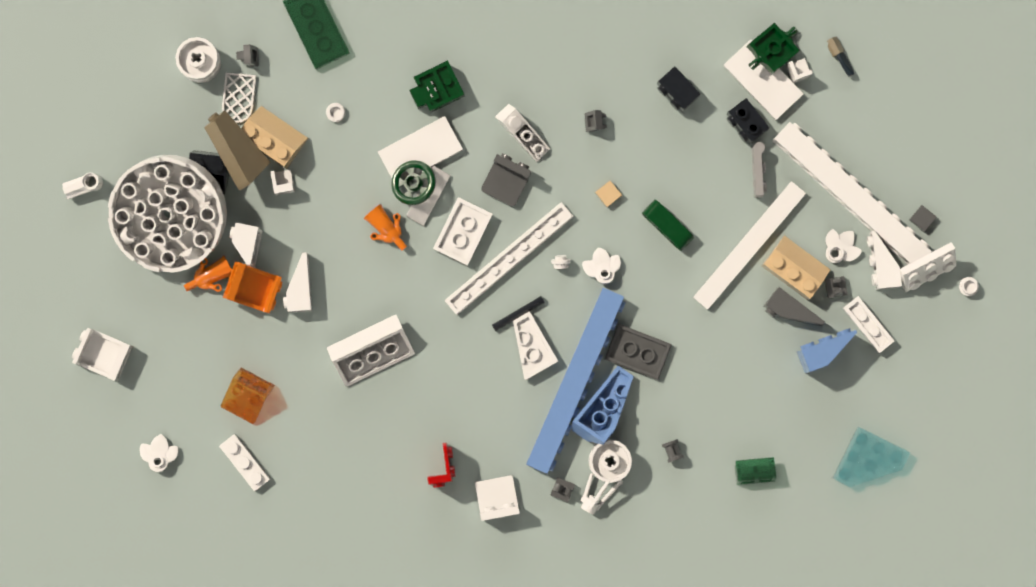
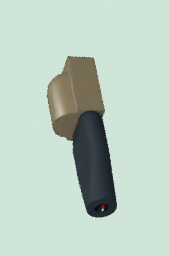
[827,36,855,77]

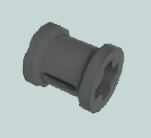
[662,439,684,463]

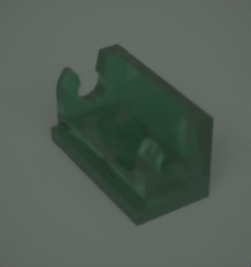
[735,457,777,485]

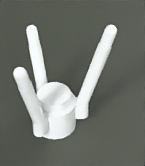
[580,473,623,515]

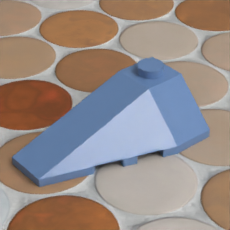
[572,366,634,445]

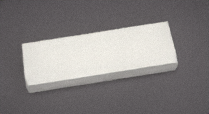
[406,166,450,226]

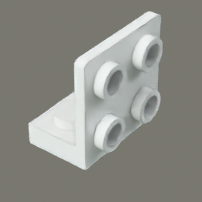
[475,475,520,521]

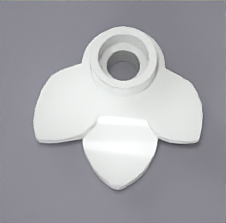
[825,229,862,263]
[582,248,621,284]
[140,434,178,472]

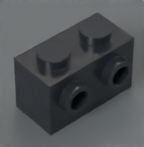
[657,66,701,112]
[726,98,769,144]

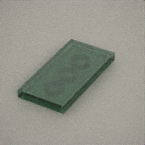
[282,0,350,70]

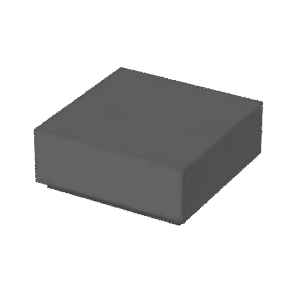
[909,205,936,232]

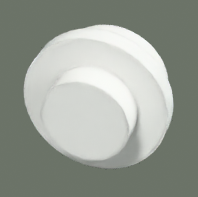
[551,255,571,269]
[959,277,979,296]

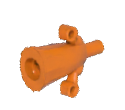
[363,204,407,251]
[184,255,232,292]

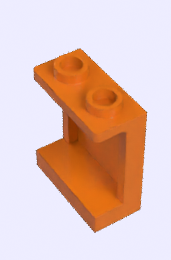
[223,262,283,313]

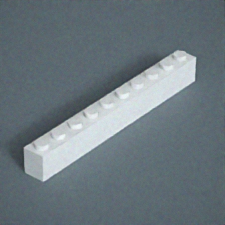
[773,122,932,265]

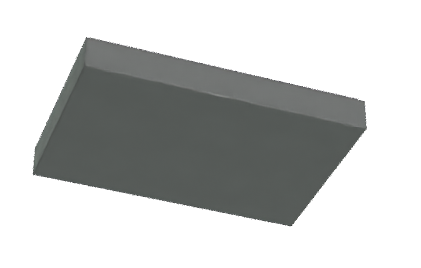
[604,323,672,380]

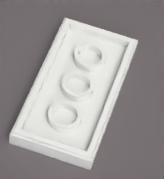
[723,39,803,121]
[378,116,463,180]

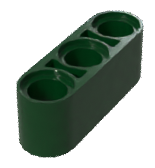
[642,199,694,251]

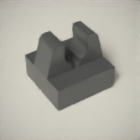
[236,44,259,67]
[585,110,607,132]
[825,276,848,298]
[550,477,575,502]

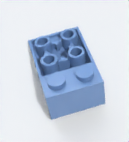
[797,328,857,373]

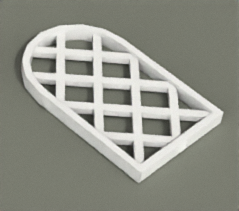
[222,73,256,123]

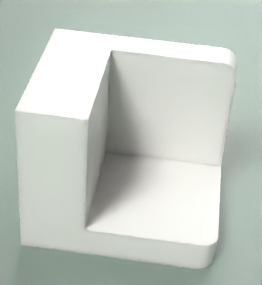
[786,58,813,83]
[270,170,295,196]

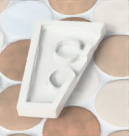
[513,311,558,380]

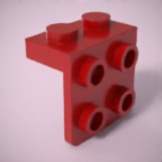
[427,443,456,488]

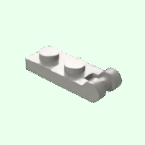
[752,142,767,198]

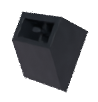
[189,150,229,195]

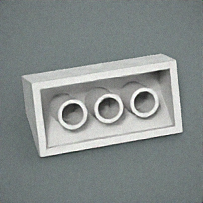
[327,315,415,387]

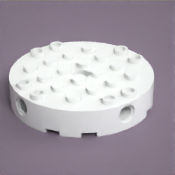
[108,155,227,273]

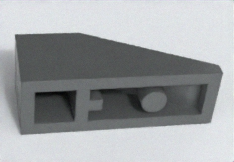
[763,287,825,326]

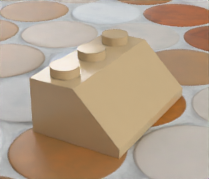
[241,106,308,169]
[762,235,830,300]

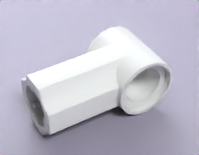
[62,172,103,200]

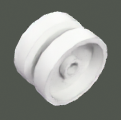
[175,37,221,83]
[588,440,632,483]

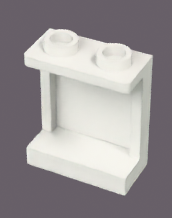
[72,328,133,381]

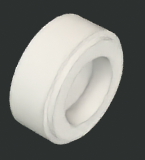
[326,103,345,122]

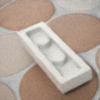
[842,296,894,353]
[219,434,270,491]

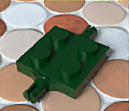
[746,22,800,75]

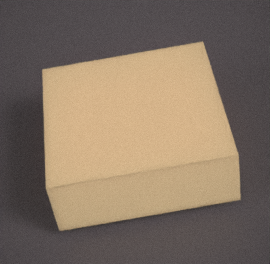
[595,181,622,207]

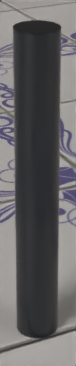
[492,296,545,332]

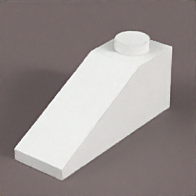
[283,252,312,313]

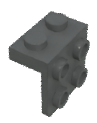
[481,153,531,206]

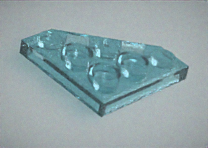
[832,427,911,487]

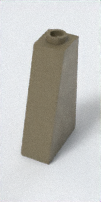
[204,110,270,190]

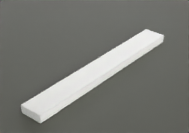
[693,181,806,310]
[445,202,574,315]

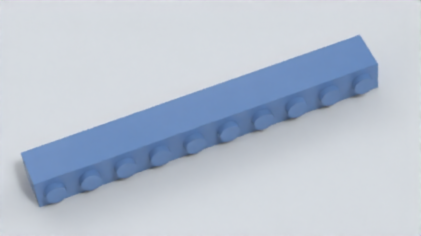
[526,288,626,474]

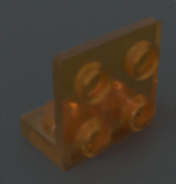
[221,367,275,424]

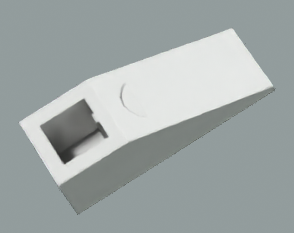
[495,104,550,162]
[867,231,902,290]

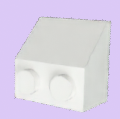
[230,223,263,268]

